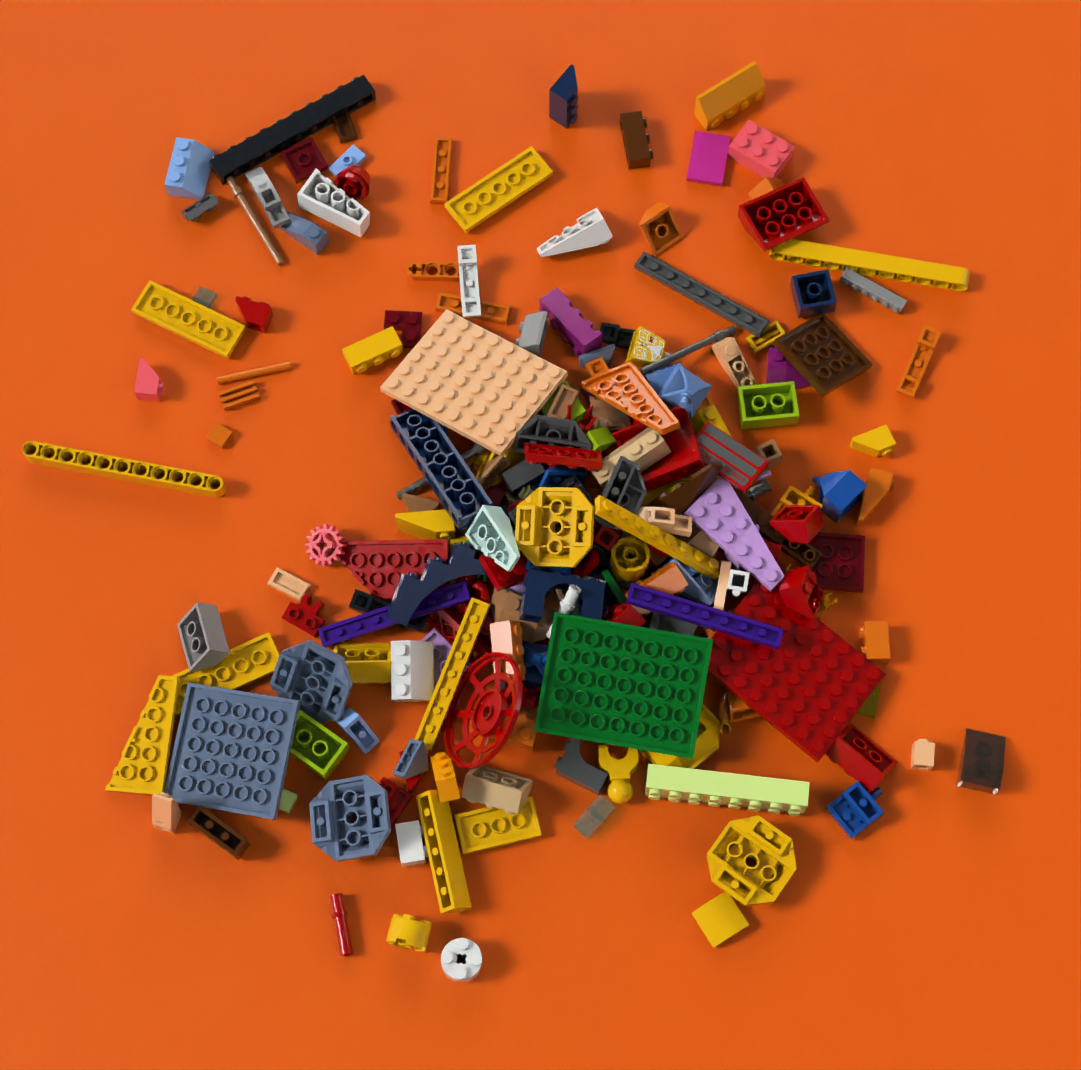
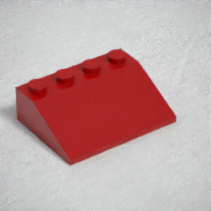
[737,177,830,251]

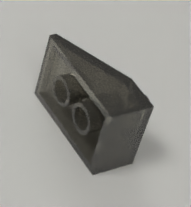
[956,728,1006,795]

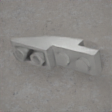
[244,166,291,229]

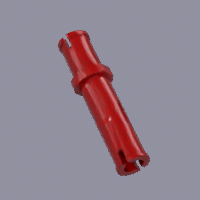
[330,893,353,957]

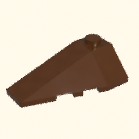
[646,463,723,516]

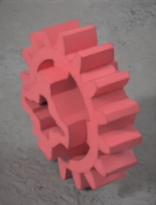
[305,524,347,566]

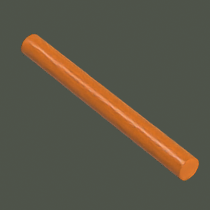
[217,361,292,384]

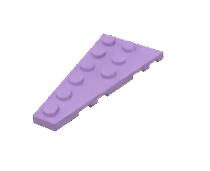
[684,477,785,592]

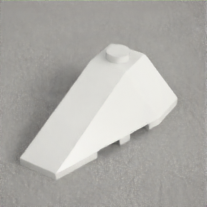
[536,208,613,257]

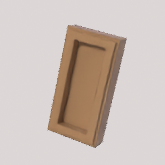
[547,384,579,419]

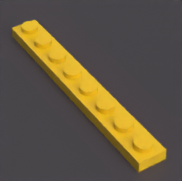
[594,495,719,580]
[414,597,491,751]

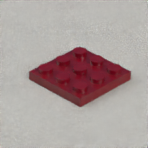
[809,532,865,593]

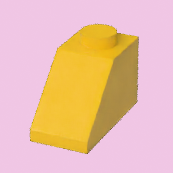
[850,425,896,457]

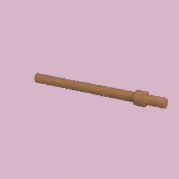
[226,176,284,266]

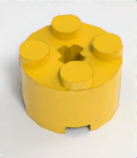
[609,537,650,581]
[386,914,432,952]

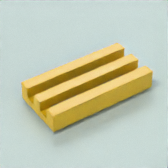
[745,320,786,355]

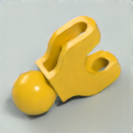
[598,745,639,804]

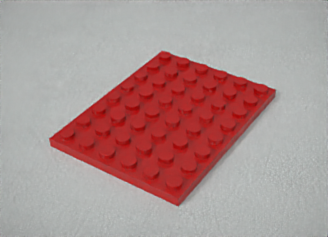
[708,581,886,762]

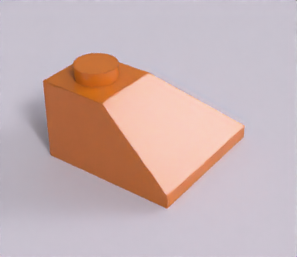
[639,202,684,256]

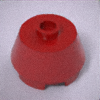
[335,165,370,200]

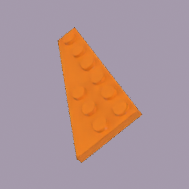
[580,361,680,435]

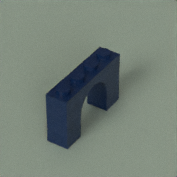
[519,568,605,623]

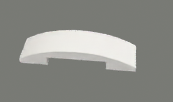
[457,245,481,318]

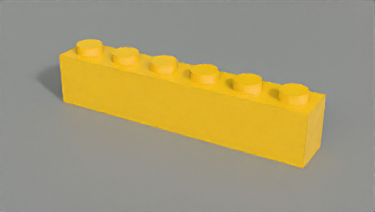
[416,790,472,914]

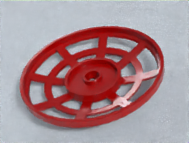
[443,652,523,769]

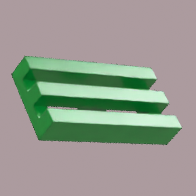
[600,568,626,604]

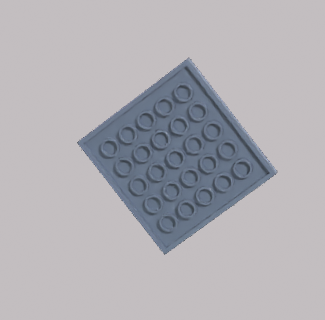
[164,682,301,820]

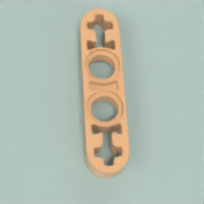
[713,561,732,610]

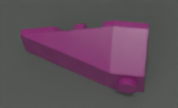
[765,347,811,388]

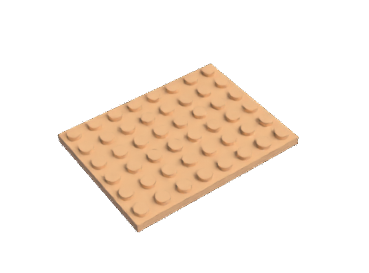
[380,309,568,456]

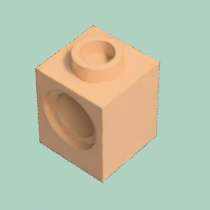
[911,739,935,771]

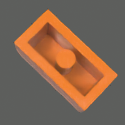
[859,621,891,664]

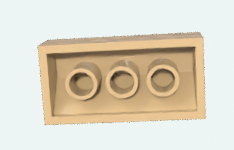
[591,427,671,489]

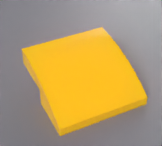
[692,892,750,948]

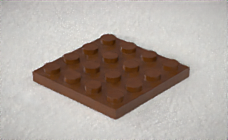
[772,312,873,397]

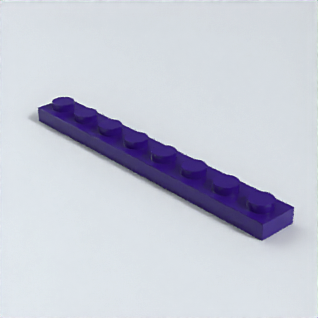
[318,580,471,648]
[625,583,784,650]

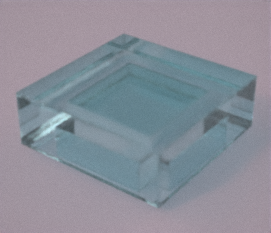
[192,286,217,309]

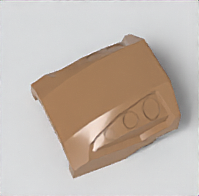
[589,395,631,433]

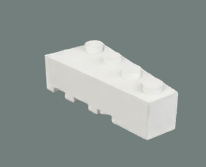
[297,168,370,237]

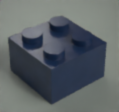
[790,269,837,318]

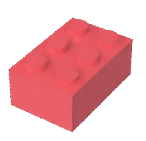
[728,120,794,178]

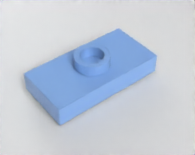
[328,145,367,176]

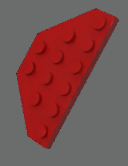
[339,539,450,599]

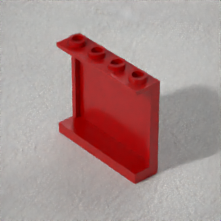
[612,406,705,492]

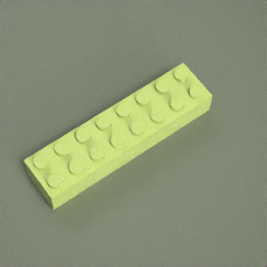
[644,764,810,816]

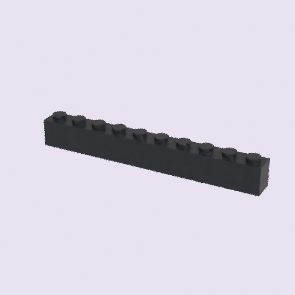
[209,75,376,185]

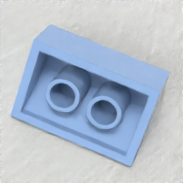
[164,137,215,200]

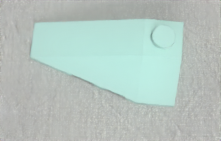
[465,505,520,572]

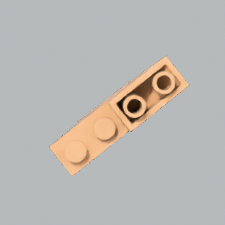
[612,507,692,537]

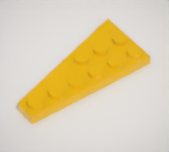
[105,675,180,795]

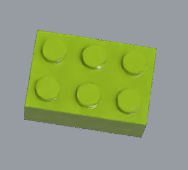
[736,381,799,430]
[290,710,350,780]

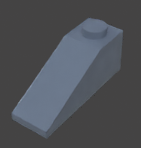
[278,211,329,255]

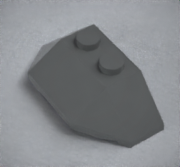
[513,415,592,453]
[594,456,647,528]

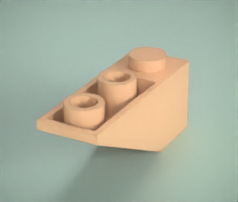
[711,337,757,389]
[152,792,182,834]

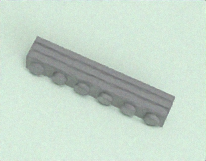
[840,268,907,314]

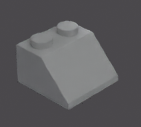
[515,311,548,357]

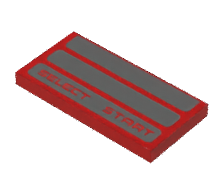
[695,421,769,493]

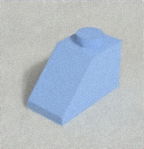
[336,707,380,754]

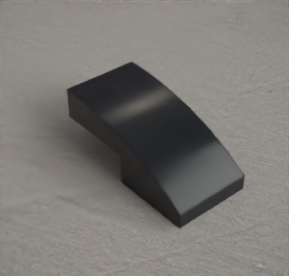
[600,323,635,349]

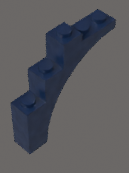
[385,541,487,626]

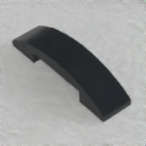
[349,589,429,633]

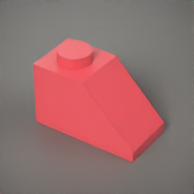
[134,358,164,402]

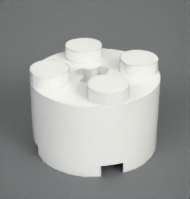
[441,938,482,982]

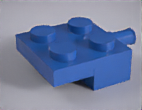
[825,781,884,839]

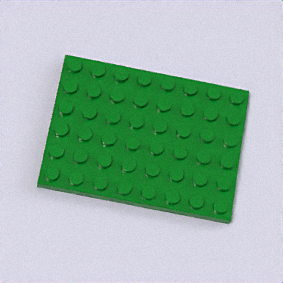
[534,612,713,759]

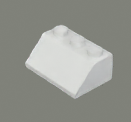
[391,640,435,703]

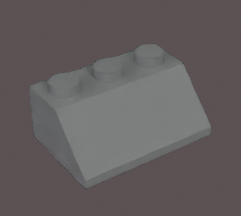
[177,602,230,672]

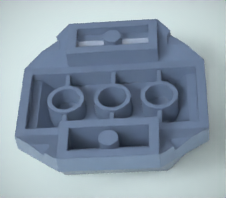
[269,640,353,723]
[309,775,391,862]

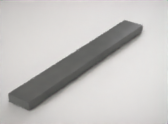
[634,252,769,338]

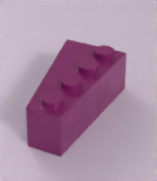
[539,288,602,357]

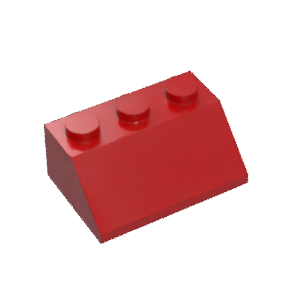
[825,724,898,793]

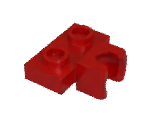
[281,593,325,638]

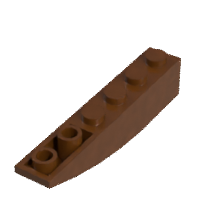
[731,484,822,569]

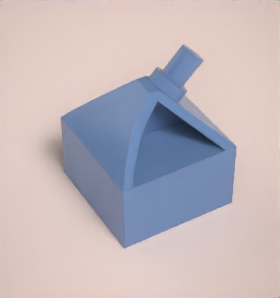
[658,365,712,418]

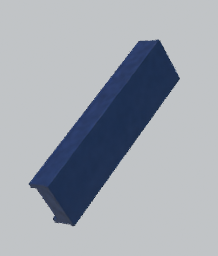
[390,409,493,531]

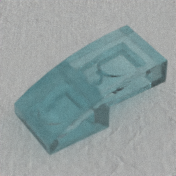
[573,794,616,839]

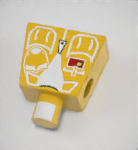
[625,326,671,367]

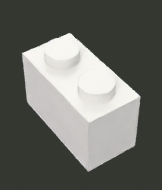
[395,820,429,867]

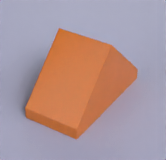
[748,177,784,200]

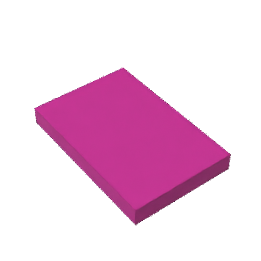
[686,131,731,186]

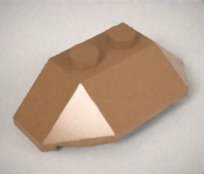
[490,588,557,644]

